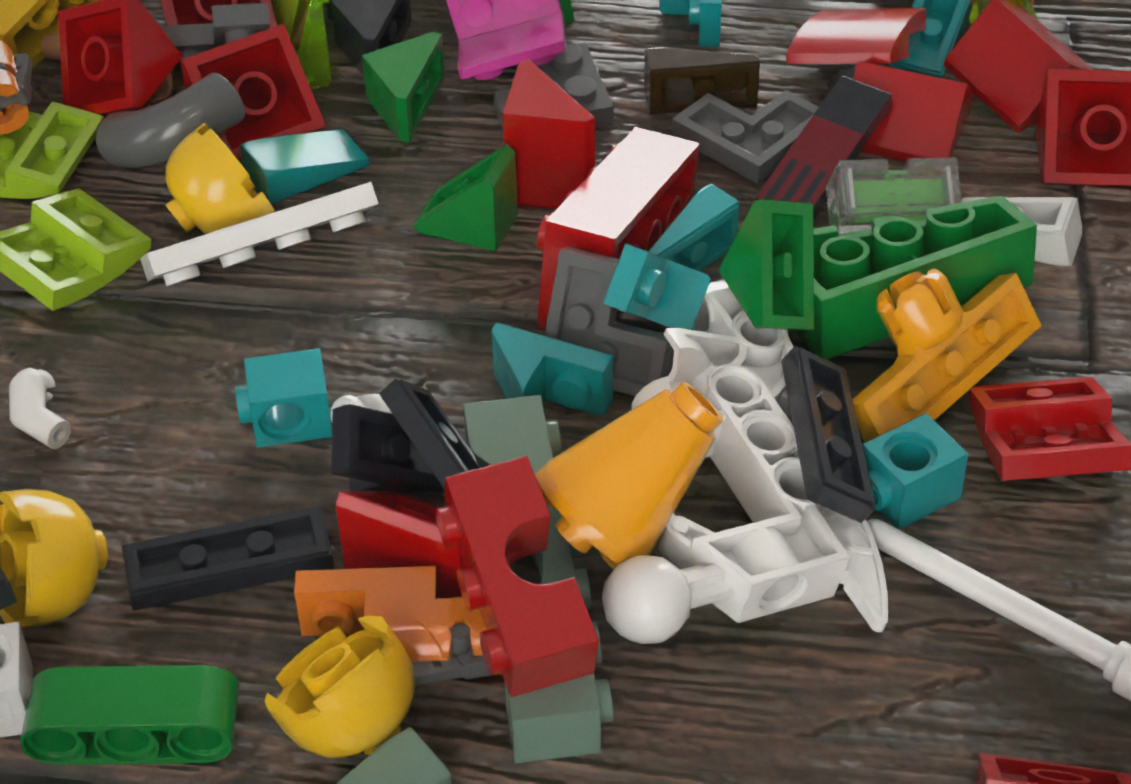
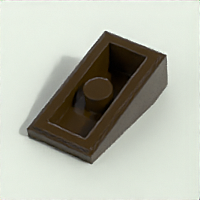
[644,47,760,114]

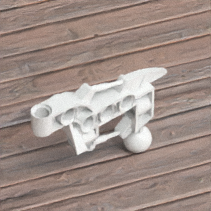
[602,280,888,644]

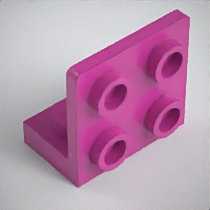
[446,0,566,80]

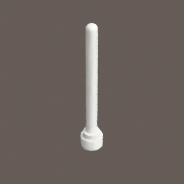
[867,519,1131,701]

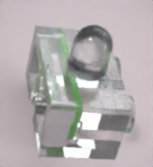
[826,157,962,234]

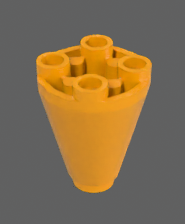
[535,381,723,570]

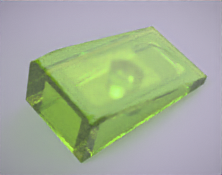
[290,0,332,88]

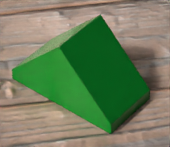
[362,32,445,143]
[413,144,518,251]
[718,199,814,331]

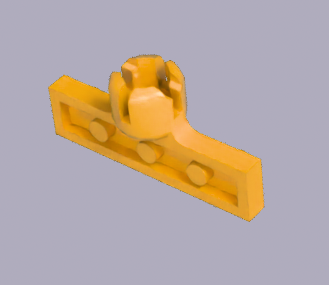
[852,269,1042,443]

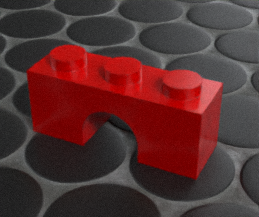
[435,456,599,698]

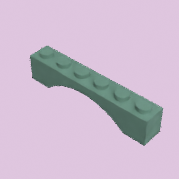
[463,395,613,764]

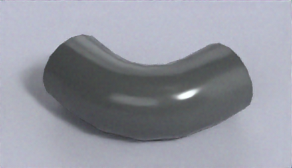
[96,72,245,168]

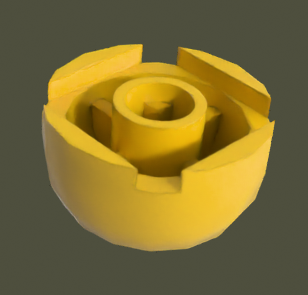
[165,123,276,234]
[0,489,108,629]
[264,615,416,758]

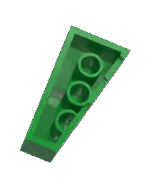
[793,195,1037,359]

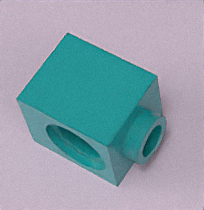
[235,348,332,448]
[863,413,968,530]

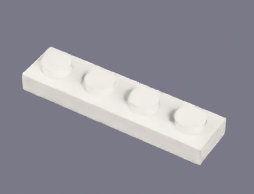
[140,182,379,287]

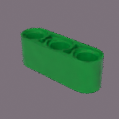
[20,665,240,765]

